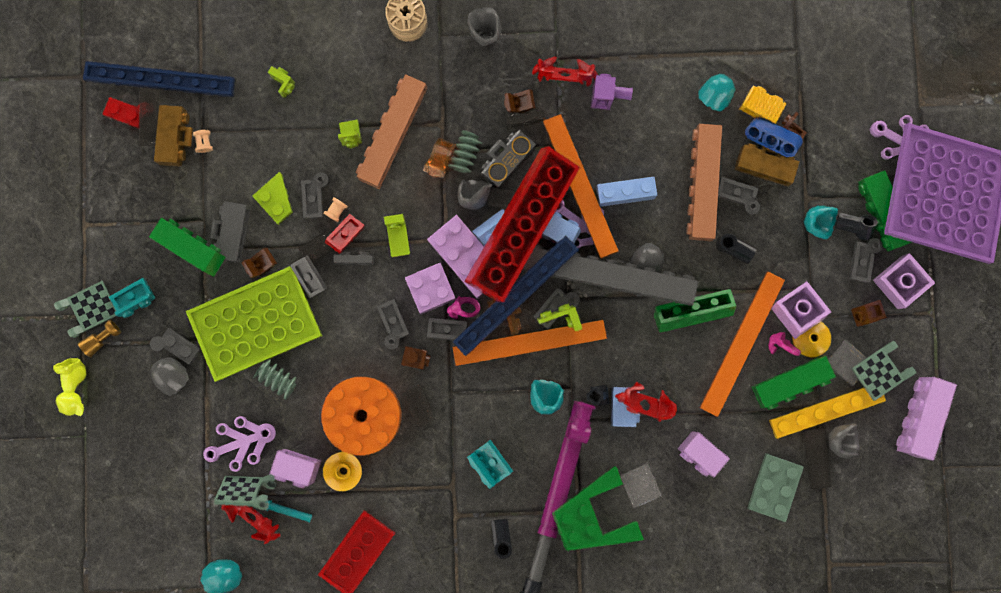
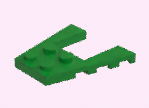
[552,466,644,551]

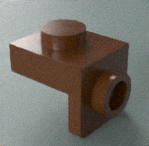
[504,89,536,115]
[781,112,807,140]
[242,248,277,278]

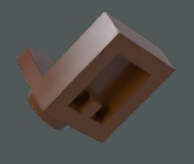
[851,300,887,327]
[401,346,431,370]

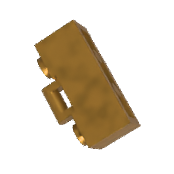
[154,105,193,166]
[734,144,800,186]

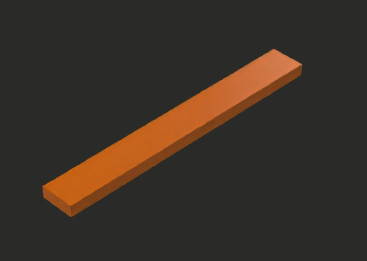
[543,114,619,259]
[700,272,785,417]
[453,320,607,366]

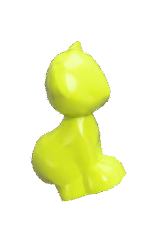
[53,358,87,416]

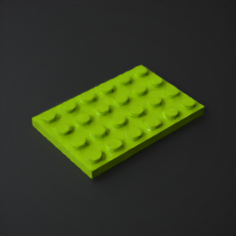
[186,266,323,382]

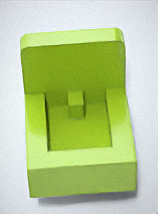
[268,66,295,98]

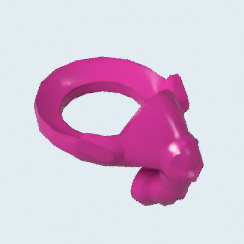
[447,296,481,319]
[768,332,801,356]

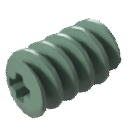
[448,130,483,173]
[253,359,297,400]

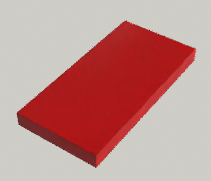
[318,510,395,593]

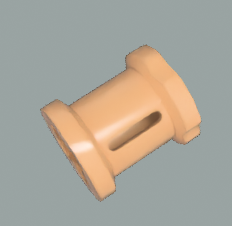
[193,130,213,153]
[324,197,348,222]

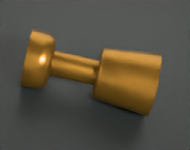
[78,320,121,358]

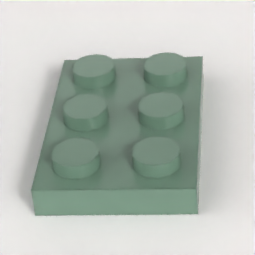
[747,453,804,522]

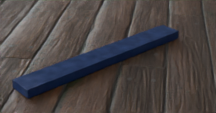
[83,61,236,97]
[453,236,579,356]

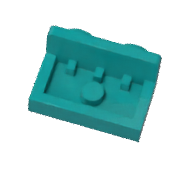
[109,278,156,318]
[467,440,513,489]

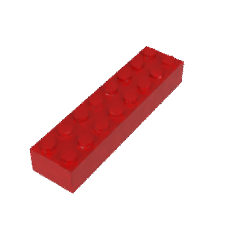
[464,146,580,302]

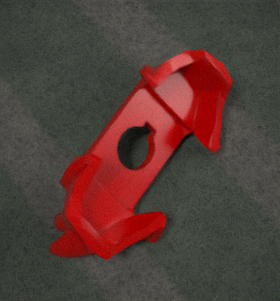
[532,57,598,87]
[615,382,677,422]
[221,505,281,544]

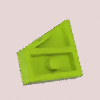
[252,172,293,225]

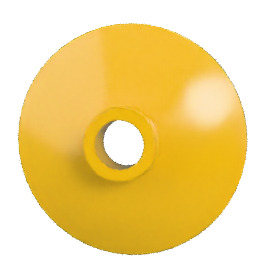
[792,322,831,357]
[323,452,362,491]

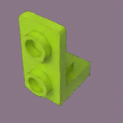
[338,120,362,148]
[384,214,410,257]
[537,304,583,332]

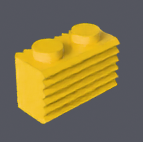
[739,86,786,124]

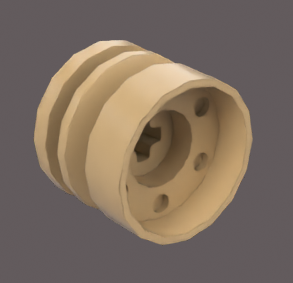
[386,0,427,41]

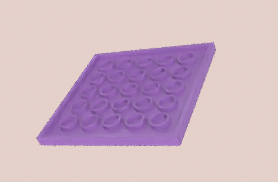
[884,123,1001,264]

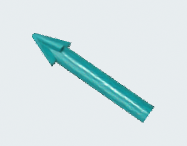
[265,500,313,522]

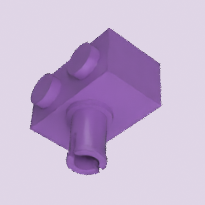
[591,74,633,110]

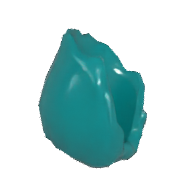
[699,74,735,112]
[804,206,838,240]
[530,380,564,415]
[201,560,242,593]

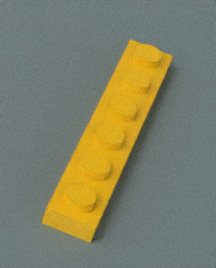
[769,387,886,439]

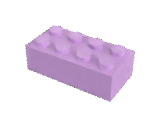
[427,215,484,300]
[896,377,957,460]

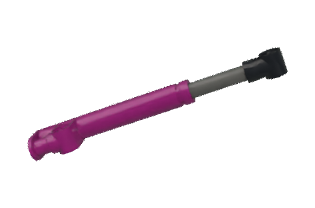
[520,401,596,593]

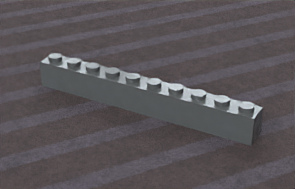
[522,245,698,306]

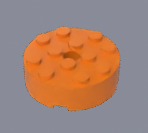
[321,377,402,455]

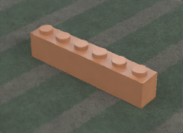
[356,74,427,189]
[686,124,722,241]

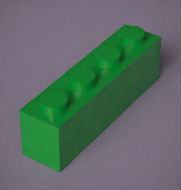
[858,171,912,252]
[149,218,226,277]
[654,289,736,333]
[751,356,836,410]

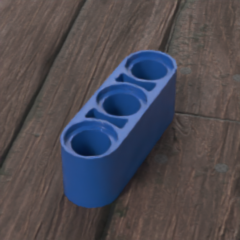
[745,117,803,157]

